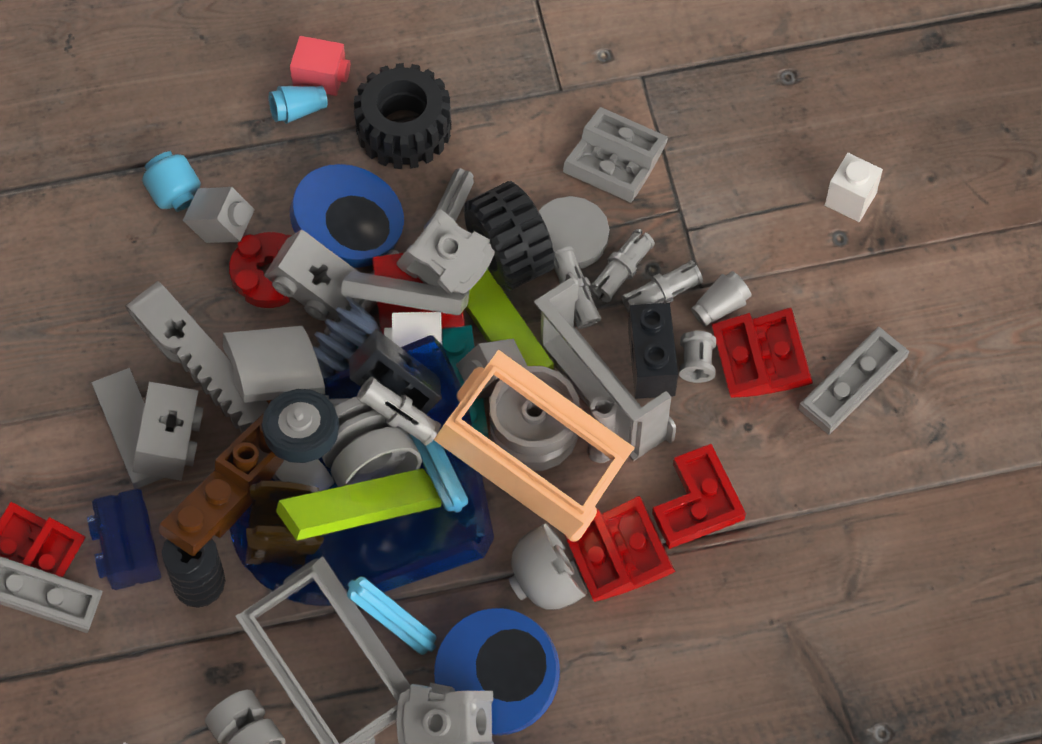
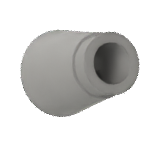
[691,271,752,327]

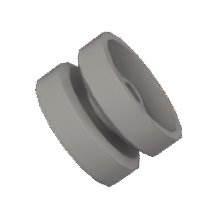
[490,366,579,471]

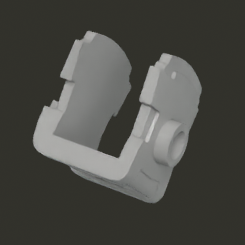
[397,209,495,295]
[396,683,494,744]

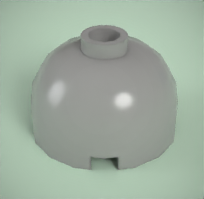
[509,523,588,610]

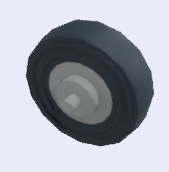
[262,389,339,463]

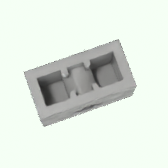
[264,230,358,321]
[132,381,203,481]

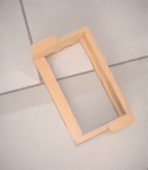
[434,350,635,542]

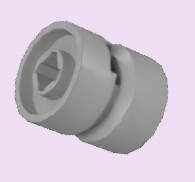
[205,689,286,744]

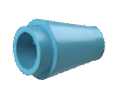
[268,85,328,124]

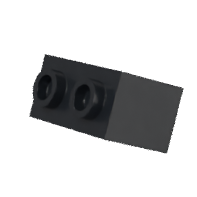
[628,303,678,399]
[349,329,442,421]

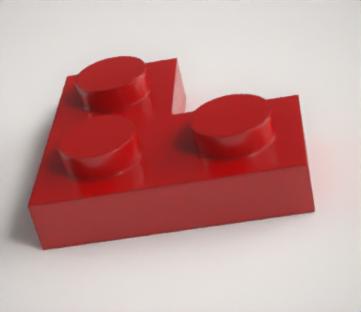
[652,444,746,549]

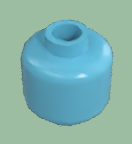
[142,151,201,212]

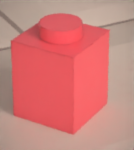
[290,36,351,96]

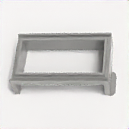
[534,272,676,462]
[235,556,410,744]

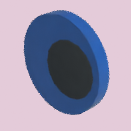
[290,164,404,268]
[434,608,560,736]

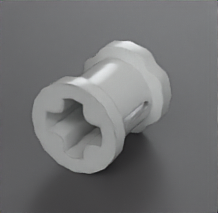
[679,330,716,383]

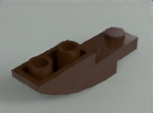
[159,413,284,556]

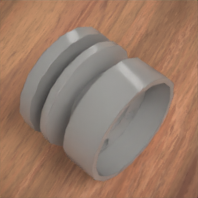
[322,397,422,487]

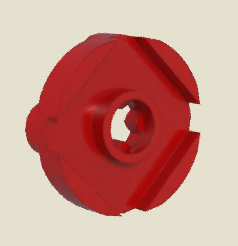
[229,232,292,308]

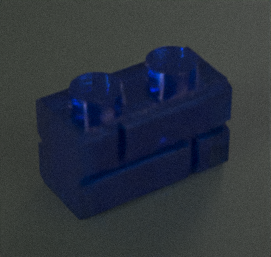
[87,489,162,590]

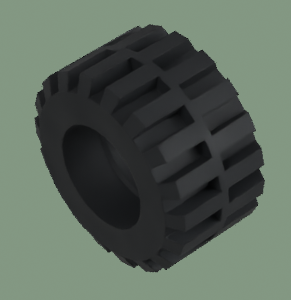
[354,63,452,169]
[464,181,555,291]

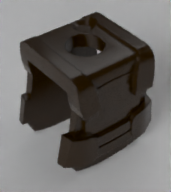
[246,481,324,569]

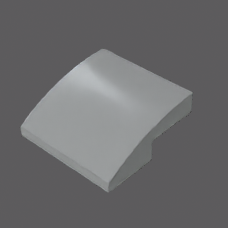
[563,107,668,203]
[223,326,325,403]

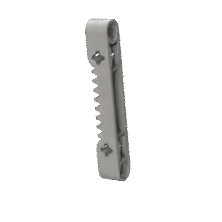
[125,281,335,491]

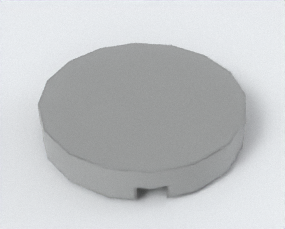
[539,196,610,269]

